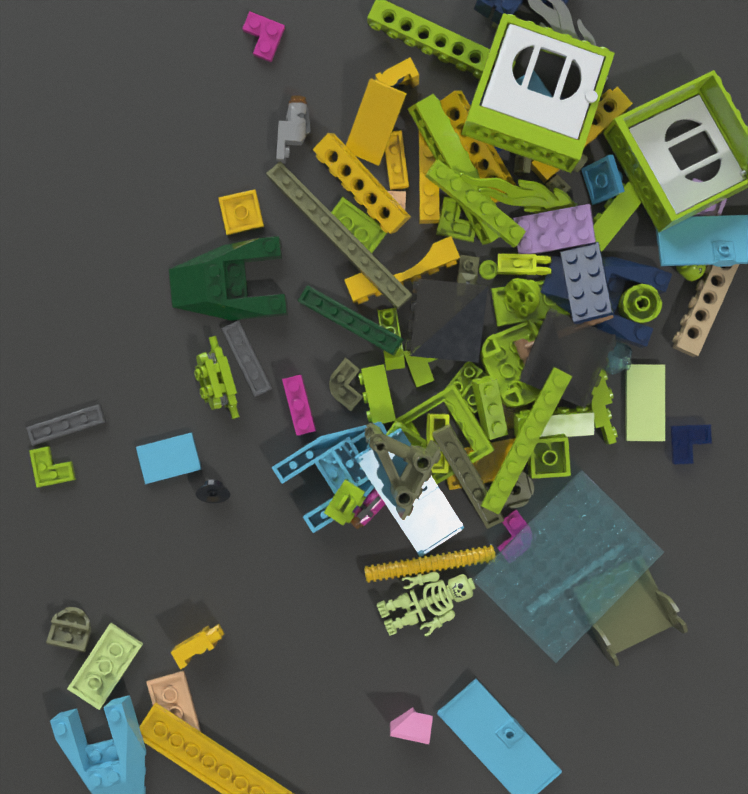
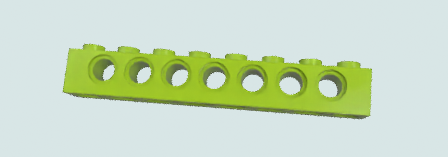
[367,0,516,81]

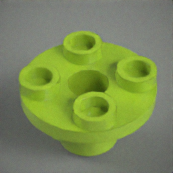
[504,278,540,316]

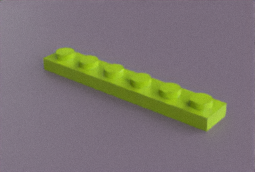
[425,159,526,247]

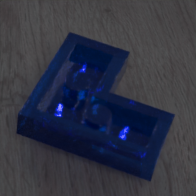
[671,424,712,464]

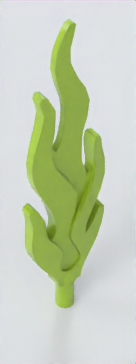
[460,173,577,214]

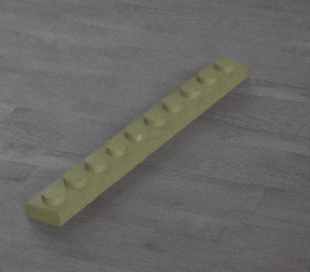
[266,161,412,310]

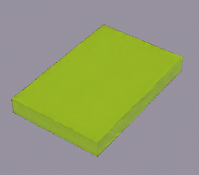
[331,197,387,253]

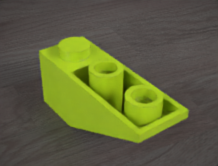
[377,308,405,371]

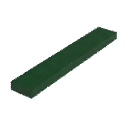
[298,285,404,356]

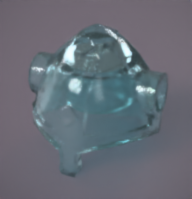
[598,343,632,375]

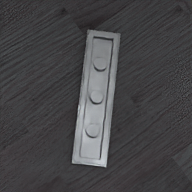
[221,320,272,397]
[26,404,106,446]

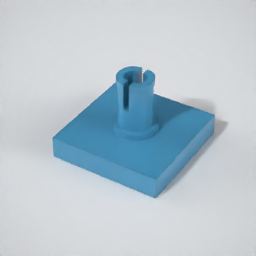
[581,155,625,205]

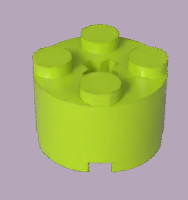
[618,284,662,324]

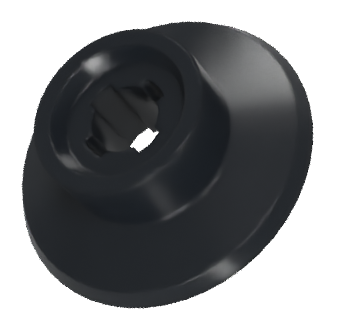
[195,480,230,503]

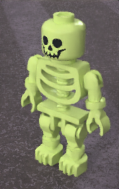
[377,572,476,636]

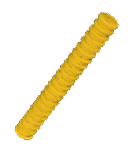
[364,545,496,583]

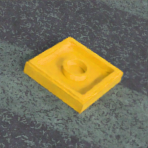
[218,189,264,236]

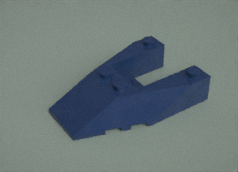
[540,256,672,348]

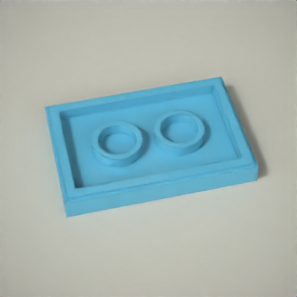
[136,433,202,484]

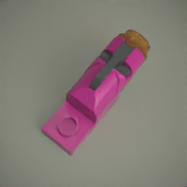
[350,487,385,529]

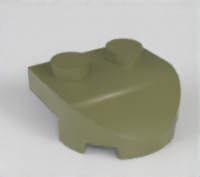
[46,607,91,652]

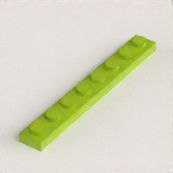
[481,367,572,515]

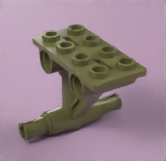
[364,423,441,520]

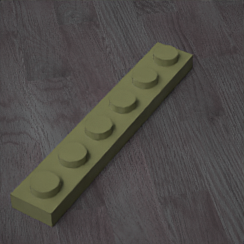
[433,424,504,529]

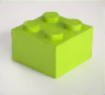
[528,437,571,479]

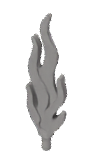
[528,0,608,80]

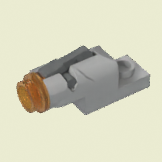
[276,96,311,164]

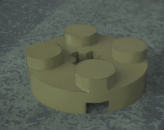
[505,470,534,508]

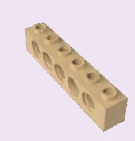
[672,264,739,357]

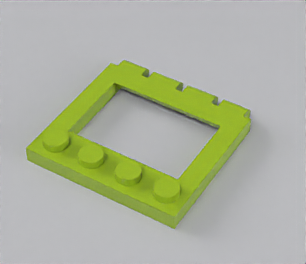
[396,384,495,484]

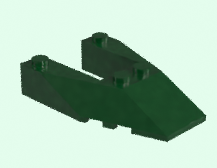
[169,236,288,321]

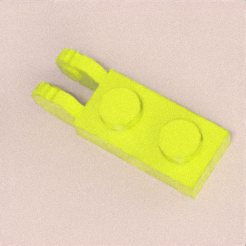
[497,254,551,275]

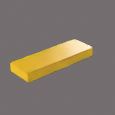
[385,130,409,190]

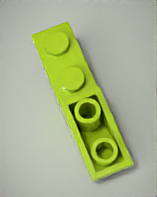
[588,366,618,444]

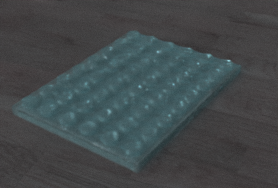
[473,470,664,663]

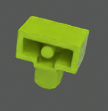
[324,479,366,526]

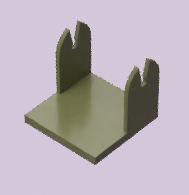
[572,555,688,667]

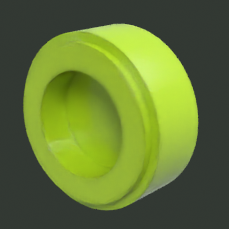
[478,260,497,280]

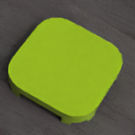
[480,318,571,408]

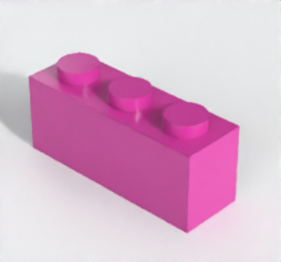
[282,375,316,436]

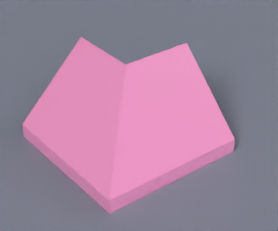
[390,708,433,744]

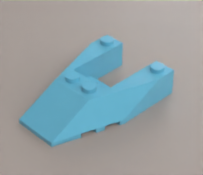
[272,421,387,533]
[50,695,146,794]

